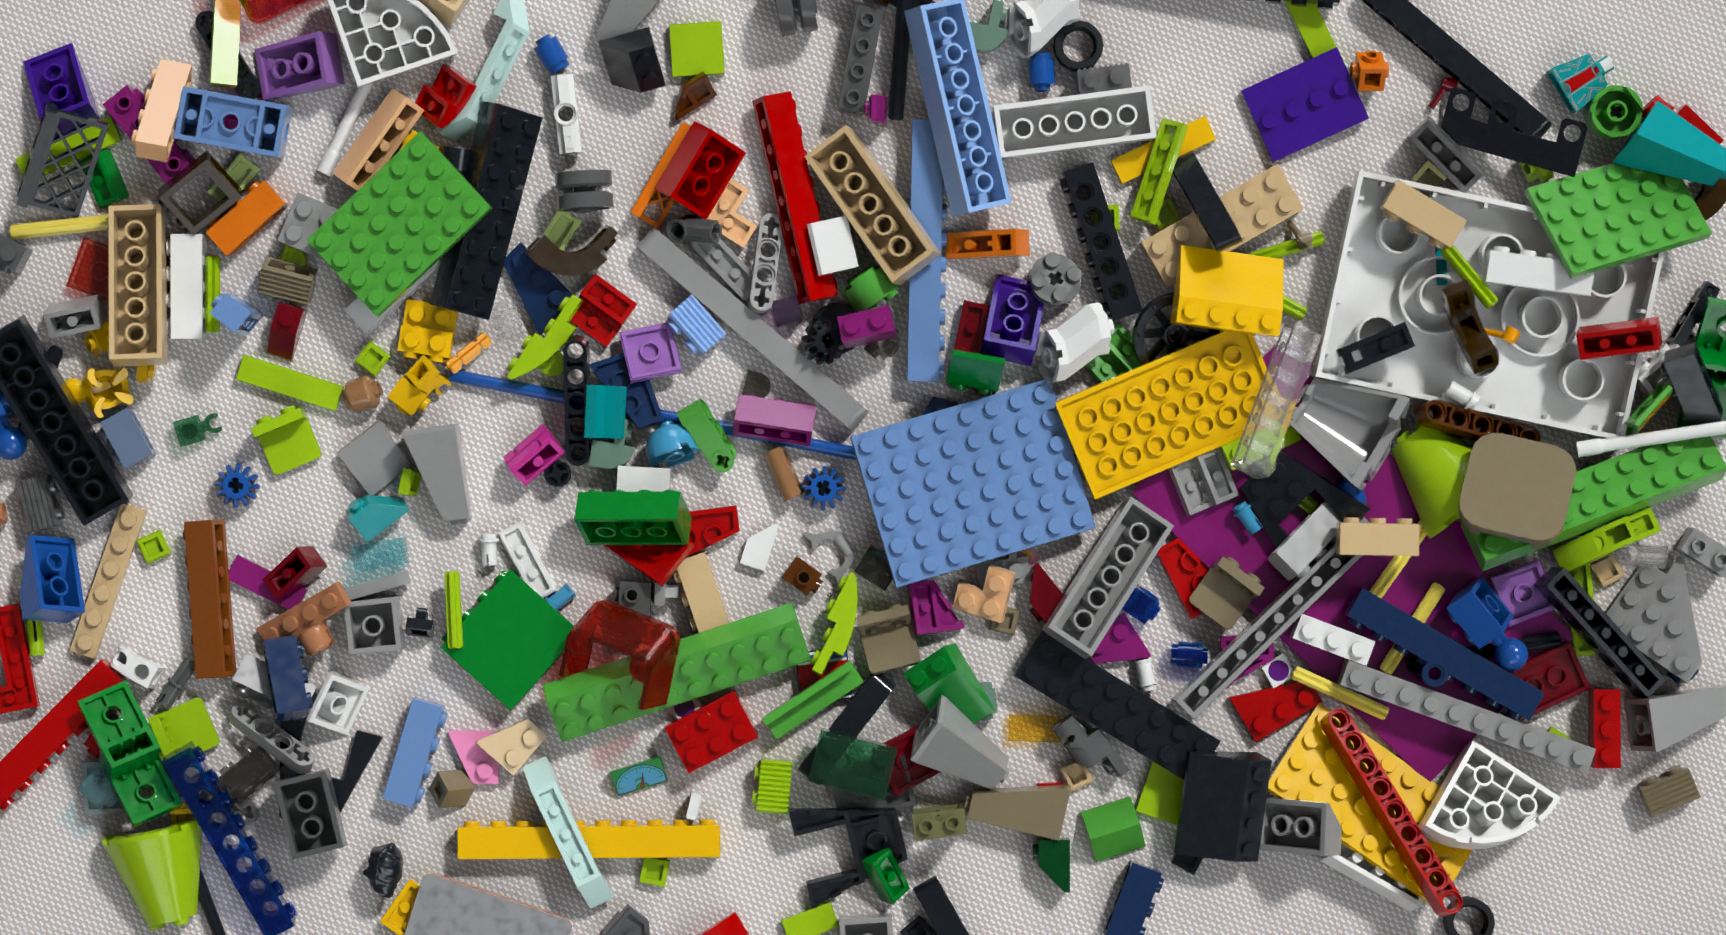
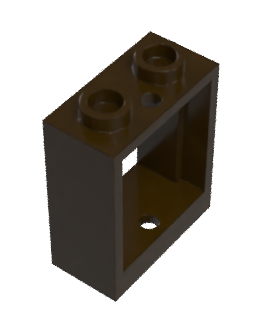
[158,151,242,235]

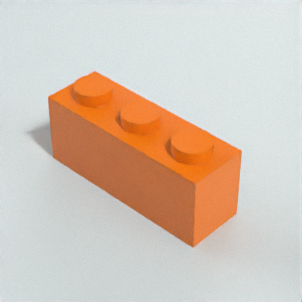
[205,180,288,257]

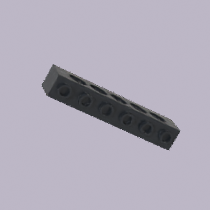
[1059,162,1143,321]
[1534,567,1665,698]

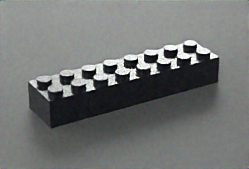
[430,101,543,320]
[0,315,133,526]
[1013,630,1221,780]

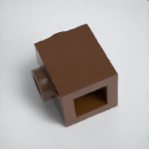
[782,556,823,595]

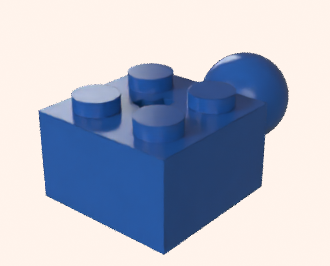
[0,389,27,460]
[1447,575,1528,671]

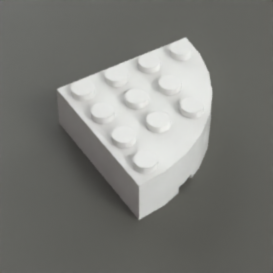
[326,0,458,88]
[1419,740,1561,850]

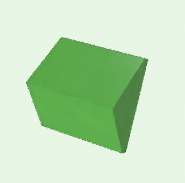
[1081,796,1146,862]

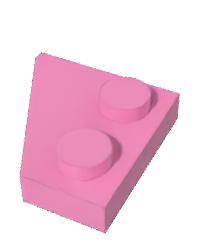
[449,730,499,784]

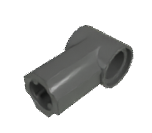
[666,215,722,244]

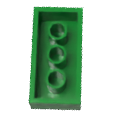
[574,490,692,545]

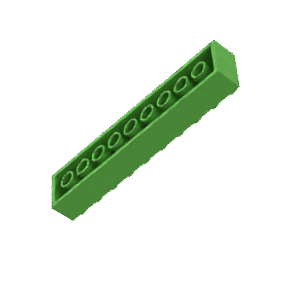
[1461,436,1726,572]
[543,603,811,742]

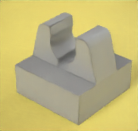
[652,581,678,606]

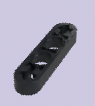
[195,11,262,100]

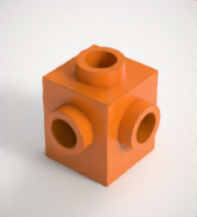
[1350,50,1389,91]

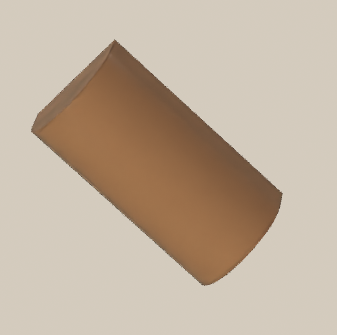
[763,446,804,502]

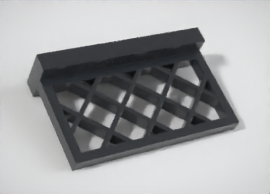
[16,102,109,218]

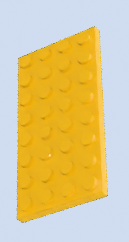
[1054,331,1287,499]
[1268,703,1472,905]

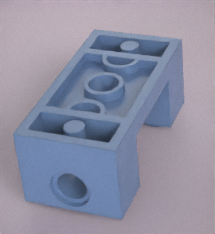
[174,86,293,159]

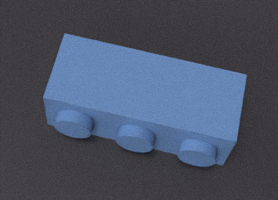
[210,293,263,336]

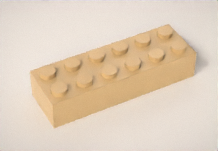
[804,125,941,285]
[1139,164,1303,289]
[108,204,167,367]

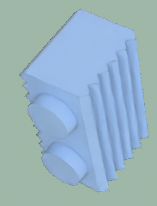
[667,295,727,357]

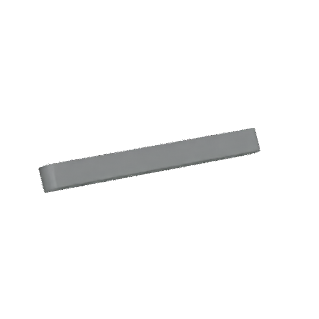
[636,227,869,432]

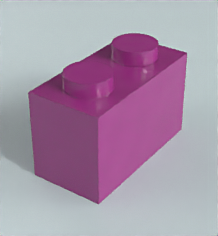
[837,305,898,348]

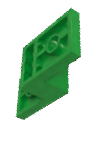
[1676,297,1726,438]
[77,680,182,828]

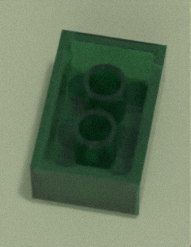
[808,727,898,801]

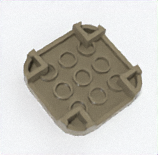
[1458,433,1576,549]

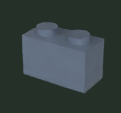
[100,408,157,469]

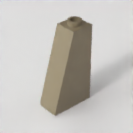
[964,784,1071,841]

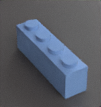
[382,697,448,808]

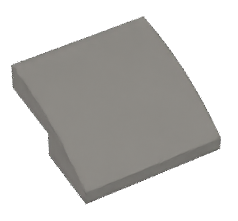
[337,421,412,495]
[1168,447,1239,516]

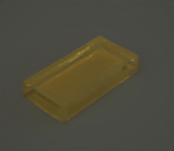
[1008,714,1061,743]

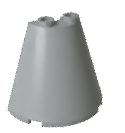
[1287,378,1410,490]

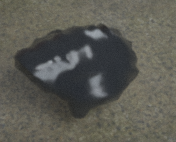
[363,843,403,898]

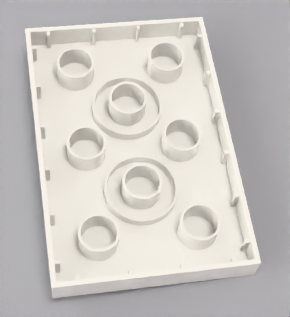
[1312,170,1665,439]

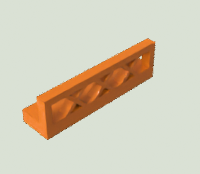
[631,122,691,229]

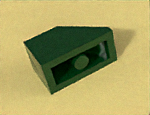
[1032,837,1070,892]

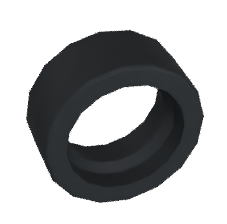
[1053,20,1104,72]
[1443,896,1495,935]

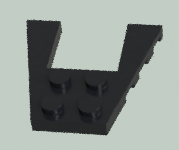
[1241,450,1371,579]
[279,718,383,818]
[788,808,908,908]

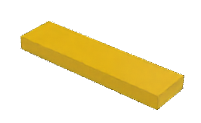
[1111,116,1216,184]

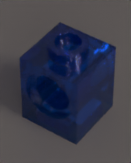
[1122,584,1160,625]

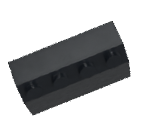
[1174,751,1272,862]

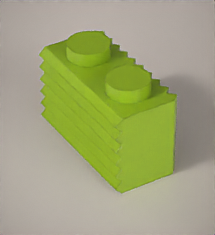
[752,758,793,814]

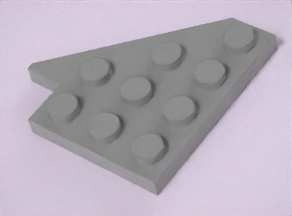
[1606,556,1702,683]

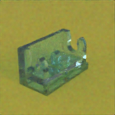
[352,537,410,573]

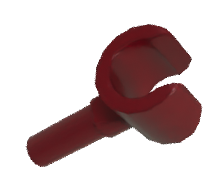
[1428,77,1458,110]

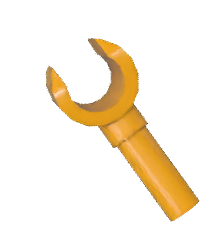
[1484,326,1520,344]

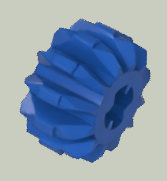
[215,463,260,508]
[801,466,846,510]

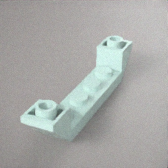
[435,0,530,142]
[522,756,614,909]

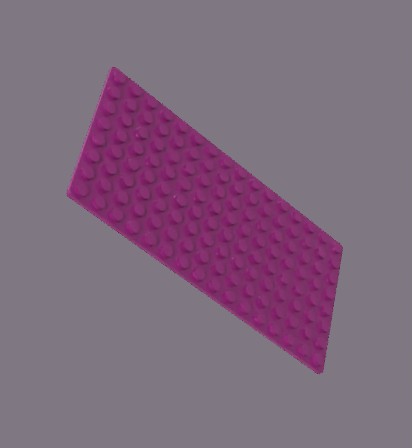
[1133,345,1573,782]

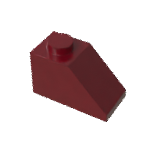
[267,302,308,361]
[262,546,328,600]
[1029,563,1063,623]

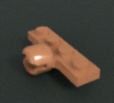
[256,581,352,656]

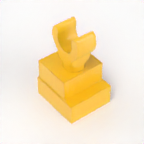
[406,355,451,396]

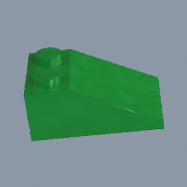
[946,350,1005,396]
[903,643,995,724]

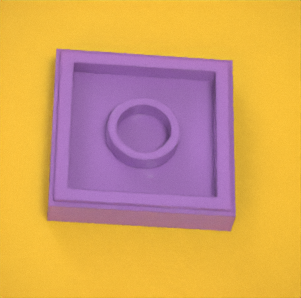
[619,322,682,384]
[1489,559,1555,627]

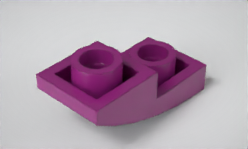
[864,94,887,126]

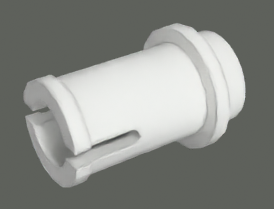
[1445,380,1480,410]
[478,533,499,566]
[1135,658,1158,692]

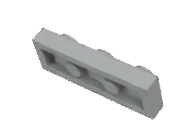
[690,238,762,302]

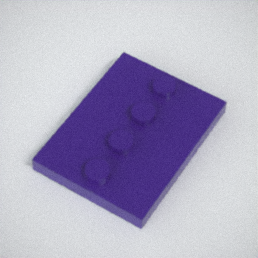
[1241,47,1369,162]

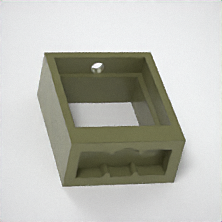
[911,803,967,841]

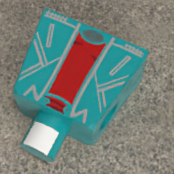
[1546,54,1614,114]

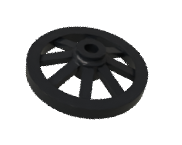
[1132,292,1220,365]

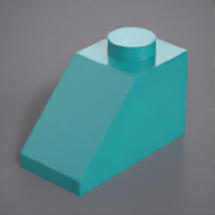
[345,495,409,542]

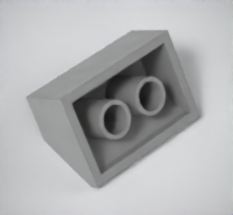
[1259,797,1342,856]

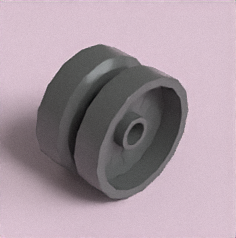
[775,0,818,37]
[555,170,614,213]

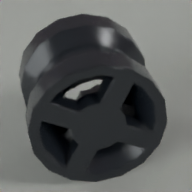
[544,461,571,487]

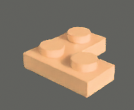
[702,178,758,248]
[952,565,1016,623]

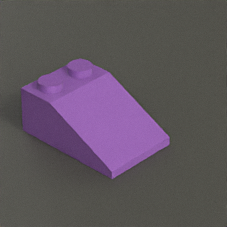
[254,31,345,100]

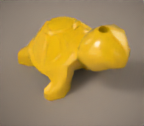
[65,367,134,418]

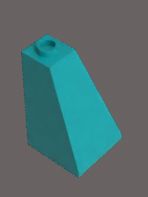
[1613,101,1726,186]

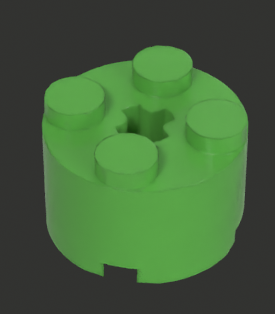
[1584,85,1643,140]
[839,261,899,313]

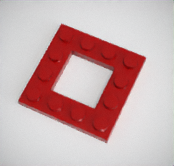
[0,603,40,714]

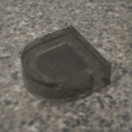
[742,370,771,398]

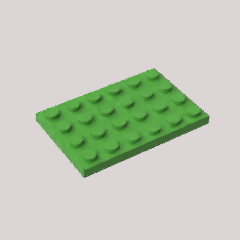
[307,131,493,317]
[1524,163,1712,279]

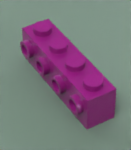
[102,85,195,183]

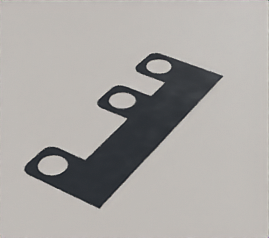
[1441,88,1587,177]

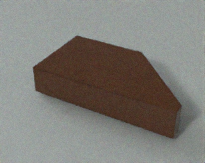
[673,72,717,120]

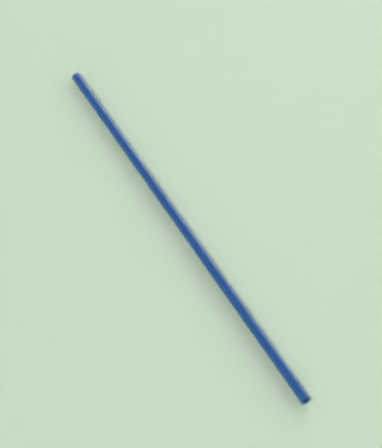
[449,370,857,460]

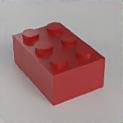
[654,121,746,219]
[664,689,759,774]

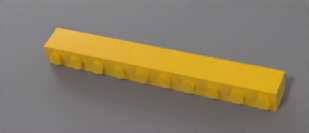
[457,819,721,859]

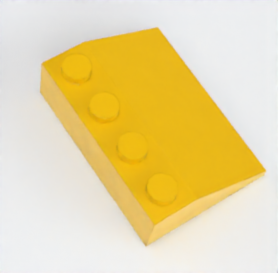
[1170,245,1284,338]

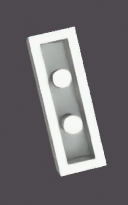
[1289,614,1376,666]

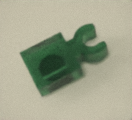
[172,413,222,447]

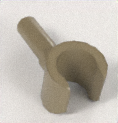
[1287,221,1313,250]

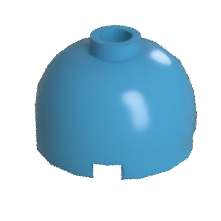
[646,421,700,468]

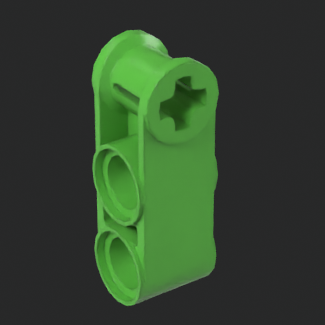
[677,398,737,472]

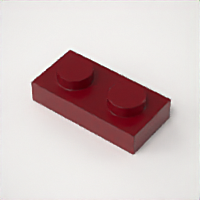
[954,300,990,354]

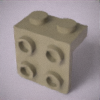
[1189,556,1265,630]
[857,604,921,675]

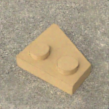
[474,719,547,776]

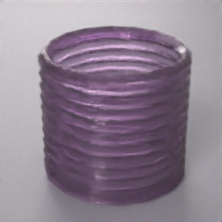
[772,295,802,328]

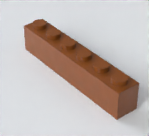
[183,519,236,679]

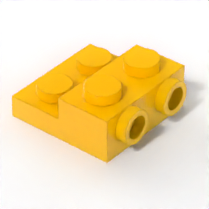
[397,299,458,363]

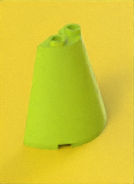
[1391,423,1472,539]
[101,818,203,930]

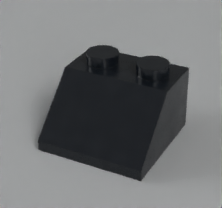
[599,27,666,93]

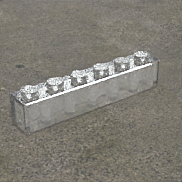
[1231,322,1322,479]

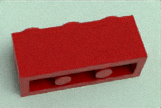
[1576,317,1663,360]
[1588,688,1621,768]

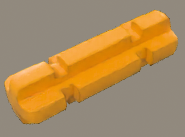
[445,332,492,374]

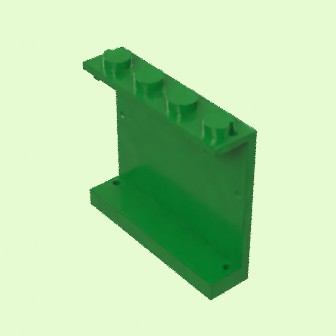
[440,568,582,710]

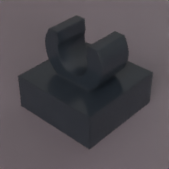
[406,607,435,638]

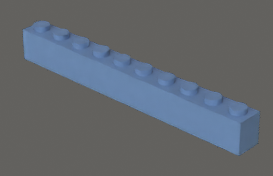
[907,119,947,382]

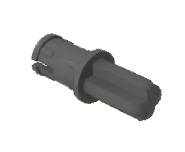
[156,658,194,709]

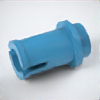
[1232,501,1263,535]
[545,583,577,613]

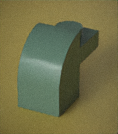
[970,0,1009,53]
[588,419,636,469]

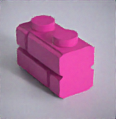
[503,424,565,486]

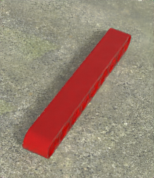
[1321,708,1463,917]

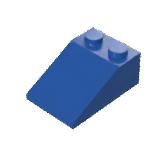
[20,535,85,623]

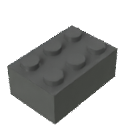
[274,768,347,860]

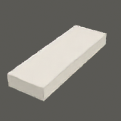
[498,521,558,598]

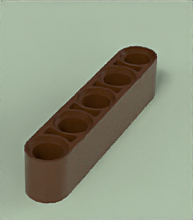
[1414,400,1541,442]

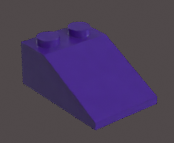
[23,43,100,137]
[980,274,1044,366]

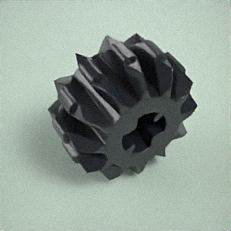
[801,320,845,365]

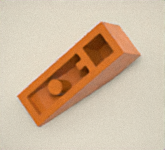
[945,229,1030,259]

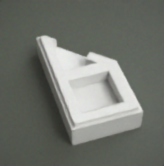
[740,524,779,571]

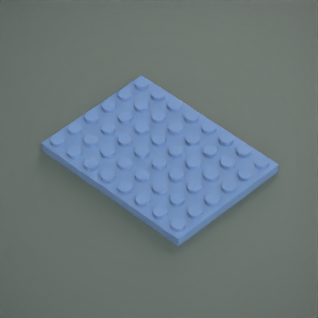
[850,379,1096,588]

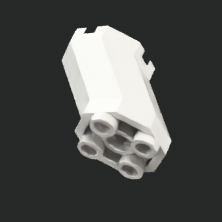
[1007,0,1080,58]
[1035,303,1114,384]

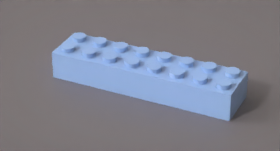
[904,0,1012,217]

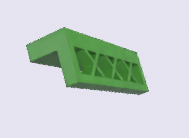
[762,660,864,739]

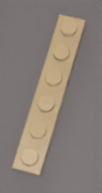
[69,503,148,659]

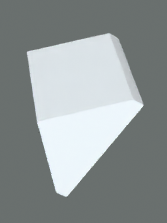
[807,216,859,276]
[306,671,370,735]

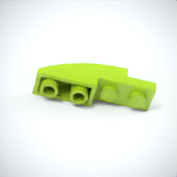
[506,294,583,380]
[1552,507,1662,572]
[810,572,858,676]

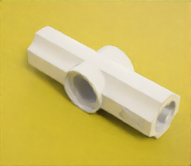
[551,74,582,155]

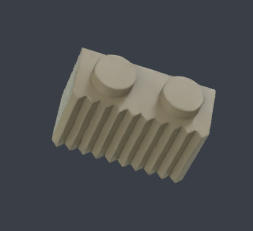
[257,257,318,307]
[1636,765,1701,818]

